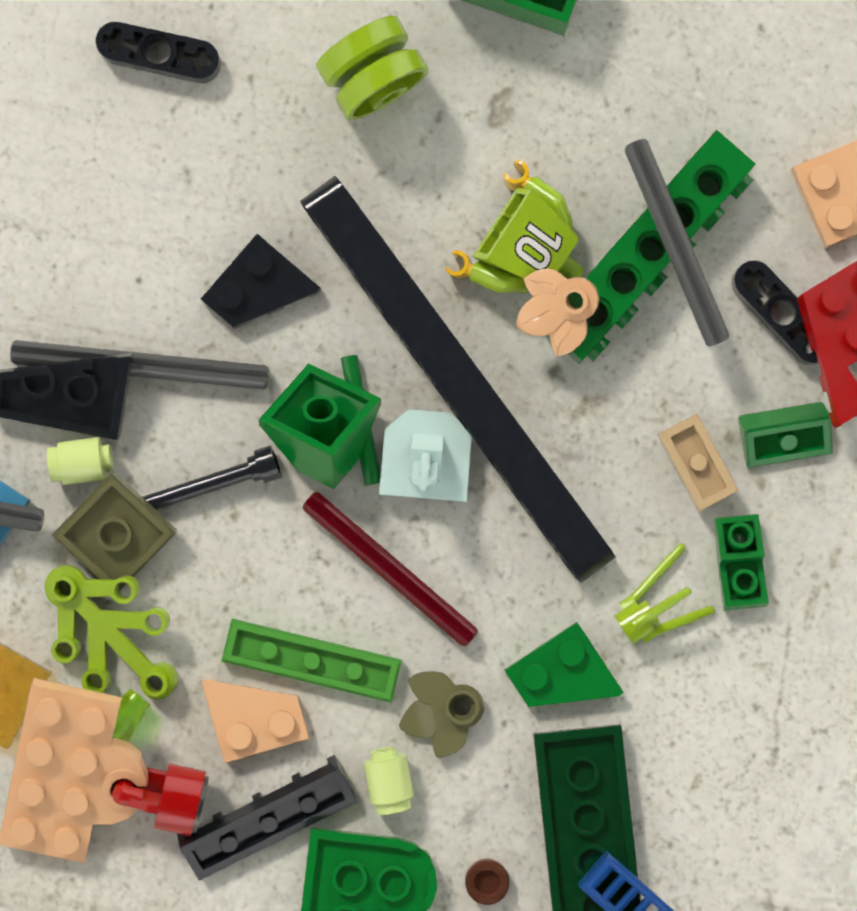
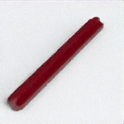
[302,492,478,647]

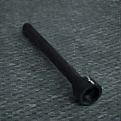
[143,445,282,510]

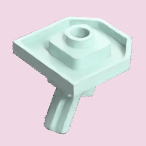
[379,409,472,502]

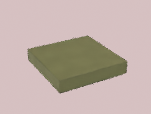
[52,470,177,591]

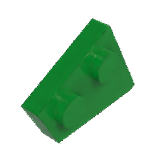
[504,622,624,707]

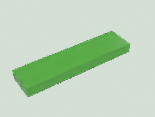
[221,618,402,703]

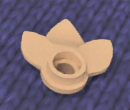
[516,269,599,356]

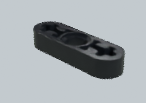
[95,22,221,83]
[731,261,818,365]

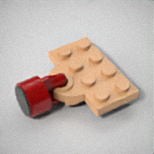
[0,678,209,863]

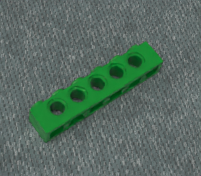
[546,130,756,365]

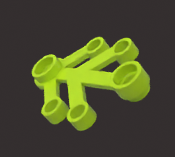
[45,565,179,700]

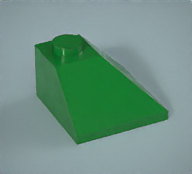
[259,363,381,489]

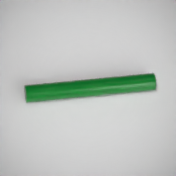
[340,355,380,486]

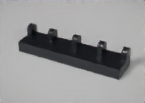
[177,754,357,881]

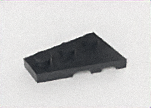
[0,353,134,440]

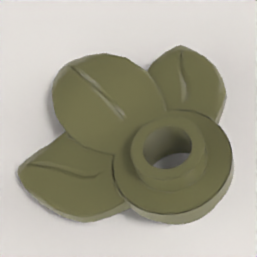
[399,671,484,758]

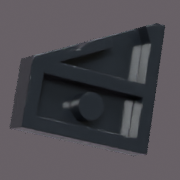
[201,234,321,329]

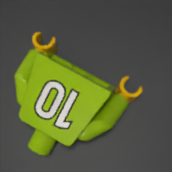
[445,160,584,293]

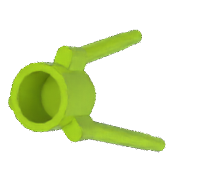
[614,543,715,645]

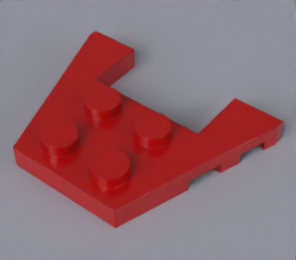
[797,261,857,429]

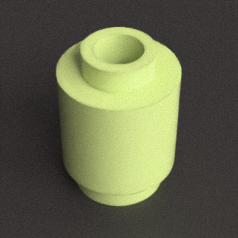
[47,437,114,485]
[363,747,414,815]

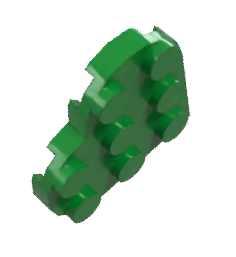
[301,827,437,911]

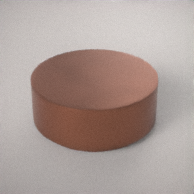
[465,858,509,905]

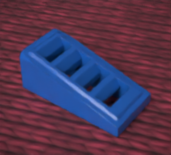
[577,850,674,911]

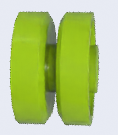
[315,15,429,121]

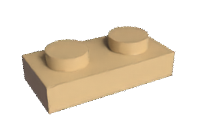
[657,414,739,512]

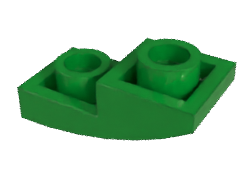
[714,514,769,611]

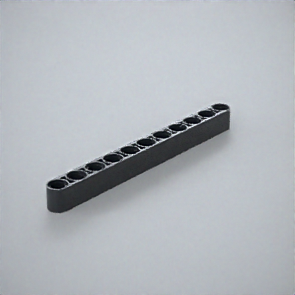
[300,176,616,584]

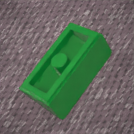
[738,402,833,468]

